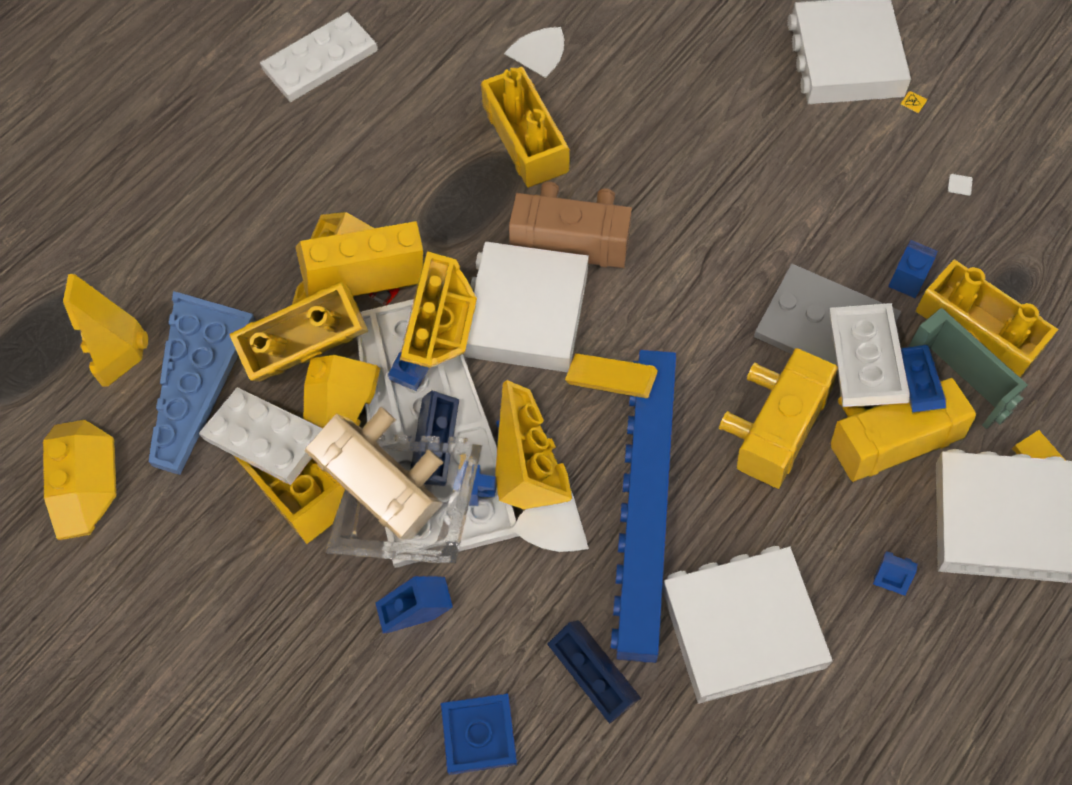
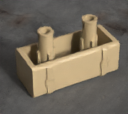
[305,406,444,540]

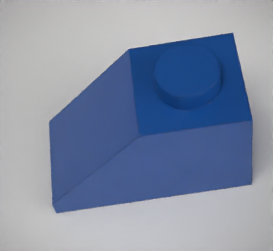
[888,240,938,299]
[376,576,453,633]

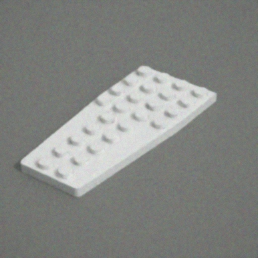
[357,299,519,568]

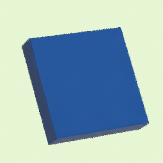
[441,694,517,775]

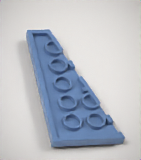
[149,291,256,475]

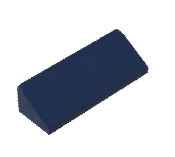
[410,390,459,486]
[547,620,641,724]

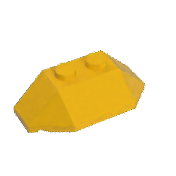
[400,251,477,368]
[43,420,117,540]

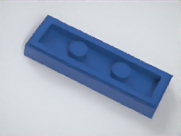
[901,345,946,412]

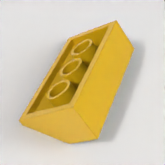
[296,221,423,297]

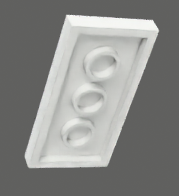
[260,12,378,102]
[829,303,910,407]
[199,387,322,485]

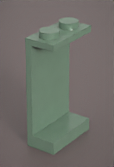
[909,308,1028,429]

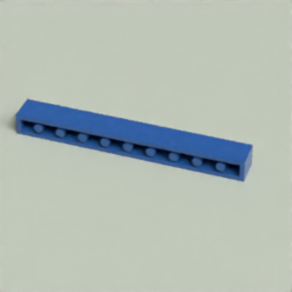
[610,350,676,663]

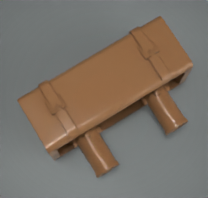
[509,182,632,268]

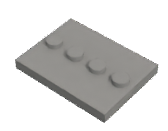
[754,264,901,375]

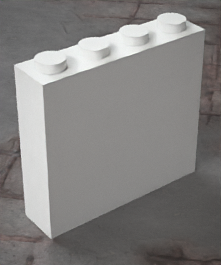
[788,0,911,104]
[464,242,589,372]
[936,449,1072,583]
[662,546,832,704]

